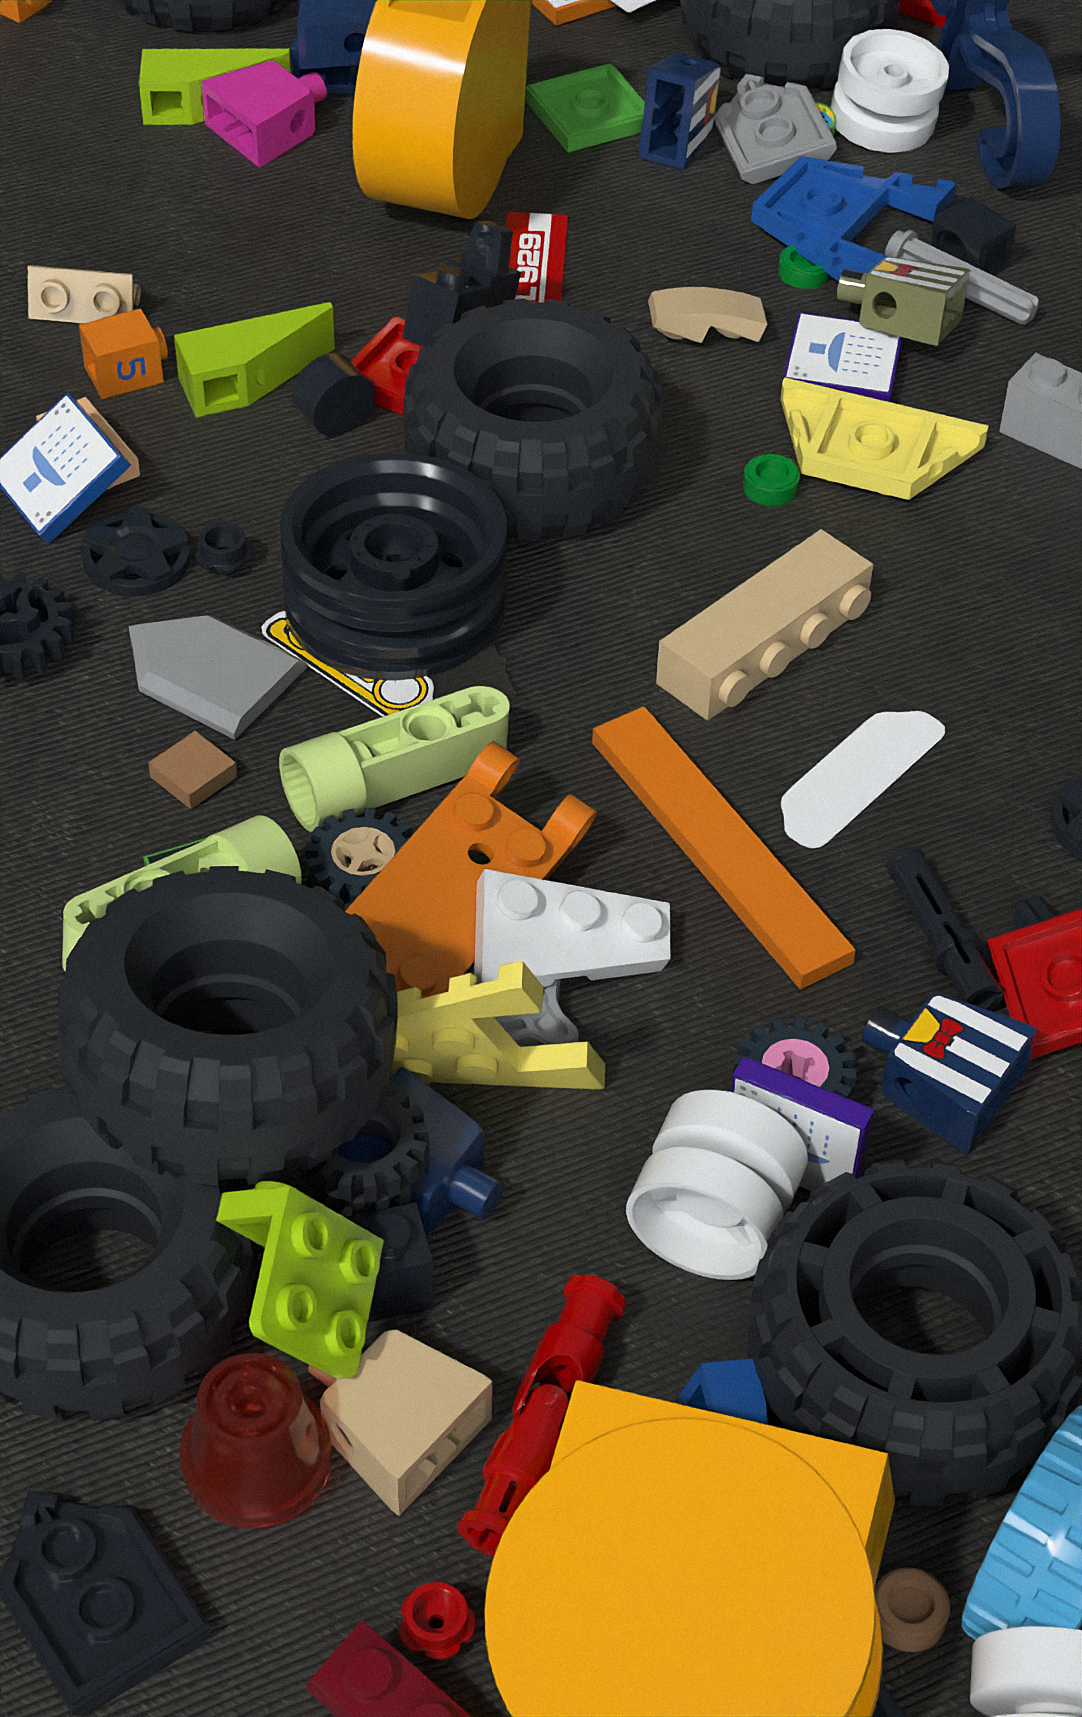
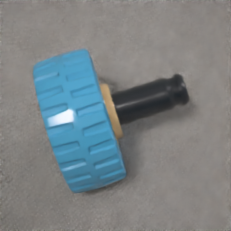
[961,1405,1082,1640]

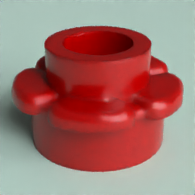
[398,1582,476,1660]

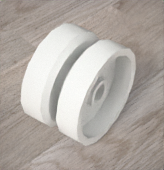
[831,29,949,153]

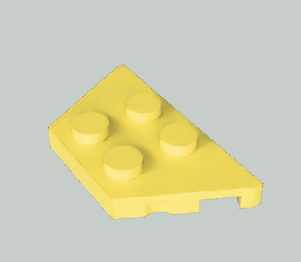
[780,377,989,500]

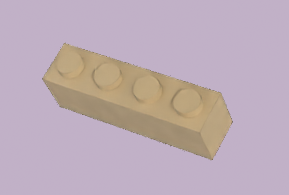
[656,529,873,721]

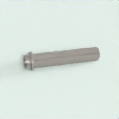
[885,230,1040,325]

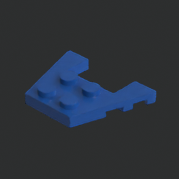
[751,156,957,281]

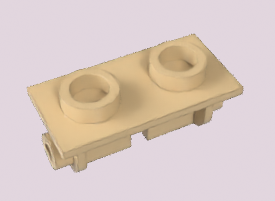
[28,265,141,323]

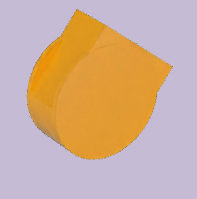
[353,0,531,219]
[485,1380,895,1717]

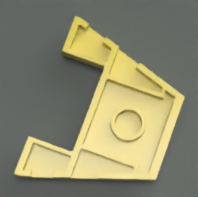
[390,961,605,1089]

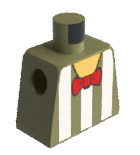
[837,257,970,346]

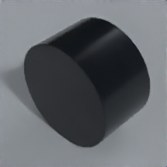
[292,353,375,437]

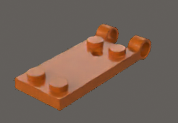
[345,741,597,998]

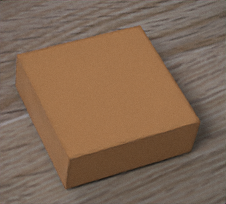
[148,731,237,809]

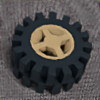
[305,808,412,911]

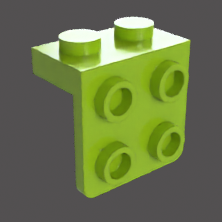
[216,1181,384,1379]

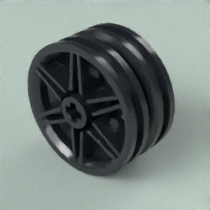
[280,453,507,681]

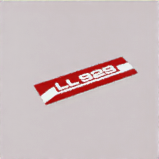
[506,212,568,302]

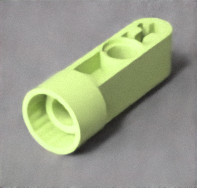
[279,686,510,832]
[62,815,301,972]

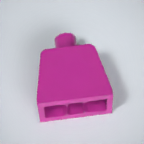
[201,61,327,167]

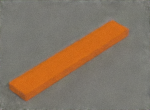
[592,706,856,990]

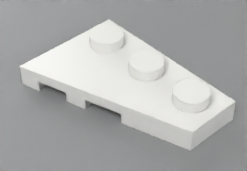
[474,869,670,987]

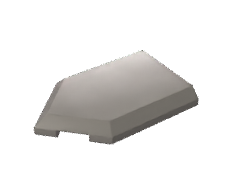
[714,74,837,184]
[129,615,307,740]

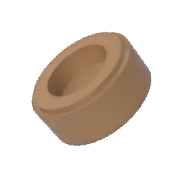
[874,1568,950,1652]

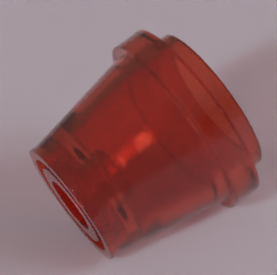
[180,1353,332,1528]

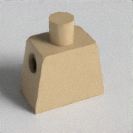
[308,1330,492,1516]

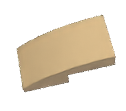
[648,287,767,343]

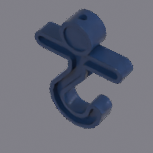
[931,0,1061,189]

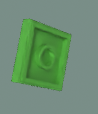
[525,63,645,153]

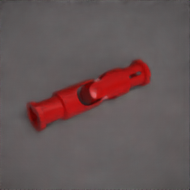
[458,1274,627,1557]

